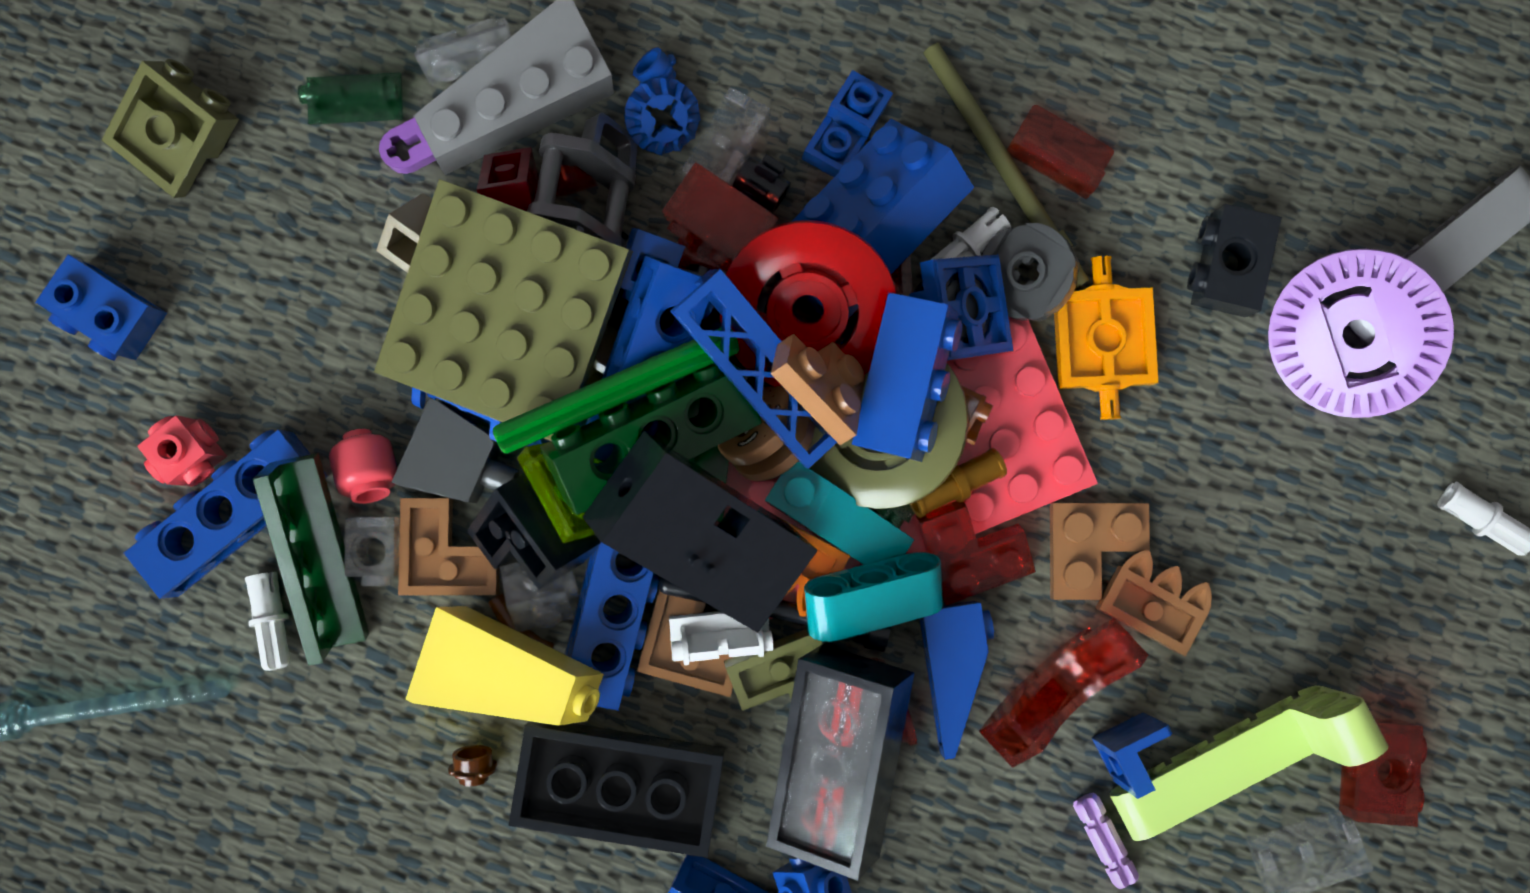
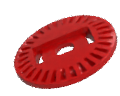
[720,220,896,387]

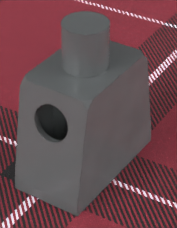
[391,397,519,503]

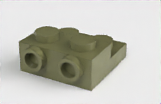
[102,59,239,198]

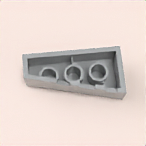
[413,0,614,175]

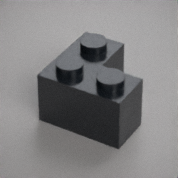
[467,463,601,590]

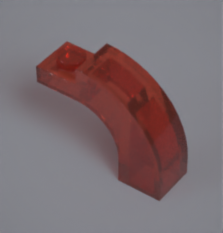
[979,618,1149,768]

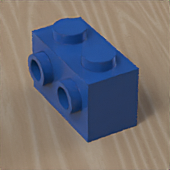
[35,254,167,361]

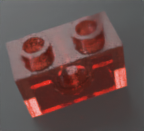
[1339,718,1427,827]

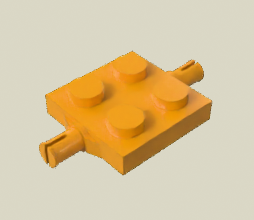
[1054,256,1159,420]

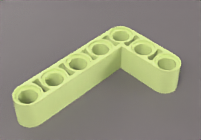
[1109,686,1389,841]

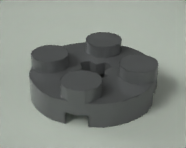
[982,223,1080,321]

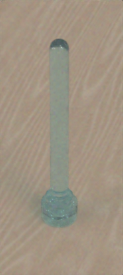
[0,679,231,742]

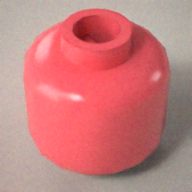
[329,429,398,504]

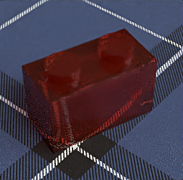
[662,162,779,271]

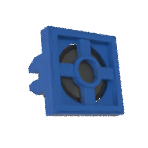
[908,254,1013,361]

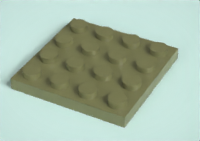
[374,179,633,441]

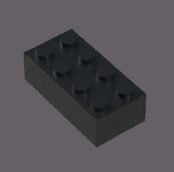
[508,721,725,858]

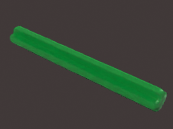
[493,327,740,454]

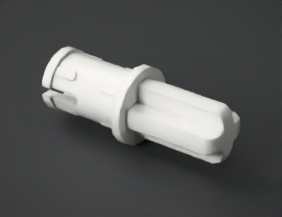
[931,207,1011,260]
[1437,481,1530,555]
[245,572,291,671]

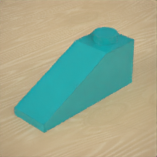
[765,462,914,565]

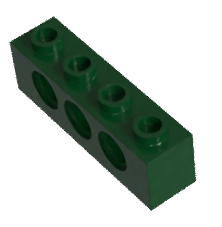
[540,363,762,515]

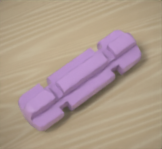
[1073,792,1139,889]

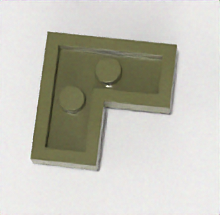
[724,628,822,711]

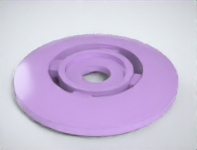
[1268,248,1454,418]

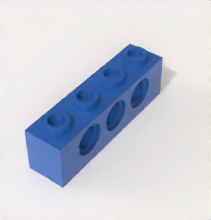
[586,256,713,461]
[124,429,329,599]
[565,534,659,711]

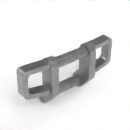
[527,113,637,247]

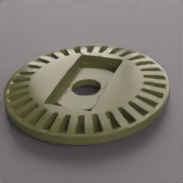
[808,363,969,509]

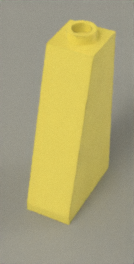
[406,606,604,726]

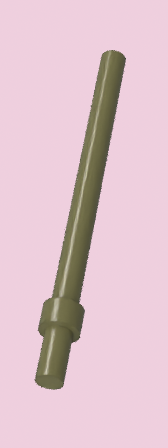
[923,43,1090,290]

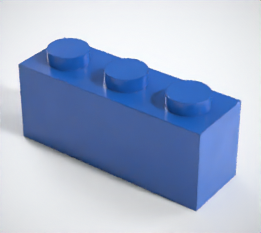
[851,292,962,462]

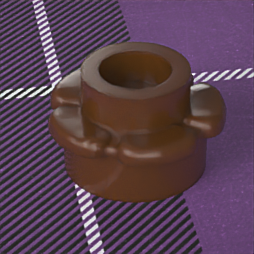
[448,745,497,786]

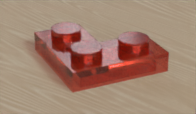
[916,501,1036,605]

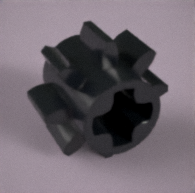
[732,154,791,217]

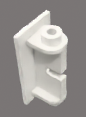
[669,611,773,665]

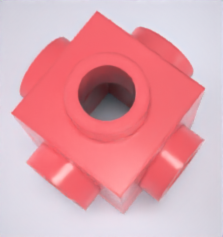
[137,415,227,487]

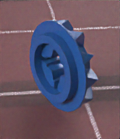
[624,77,701,156]

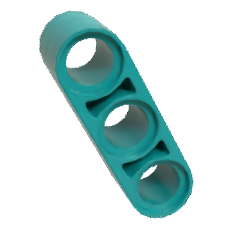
[804,552,943,642]

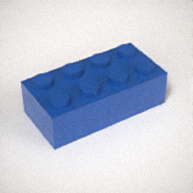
[774,119,974,319]

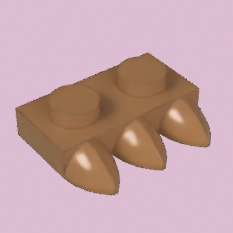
[1095,550,1212,657]

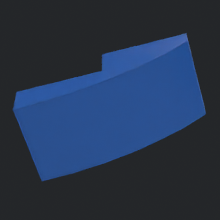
[802,70,893,178]

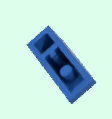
[919,601,994,760]

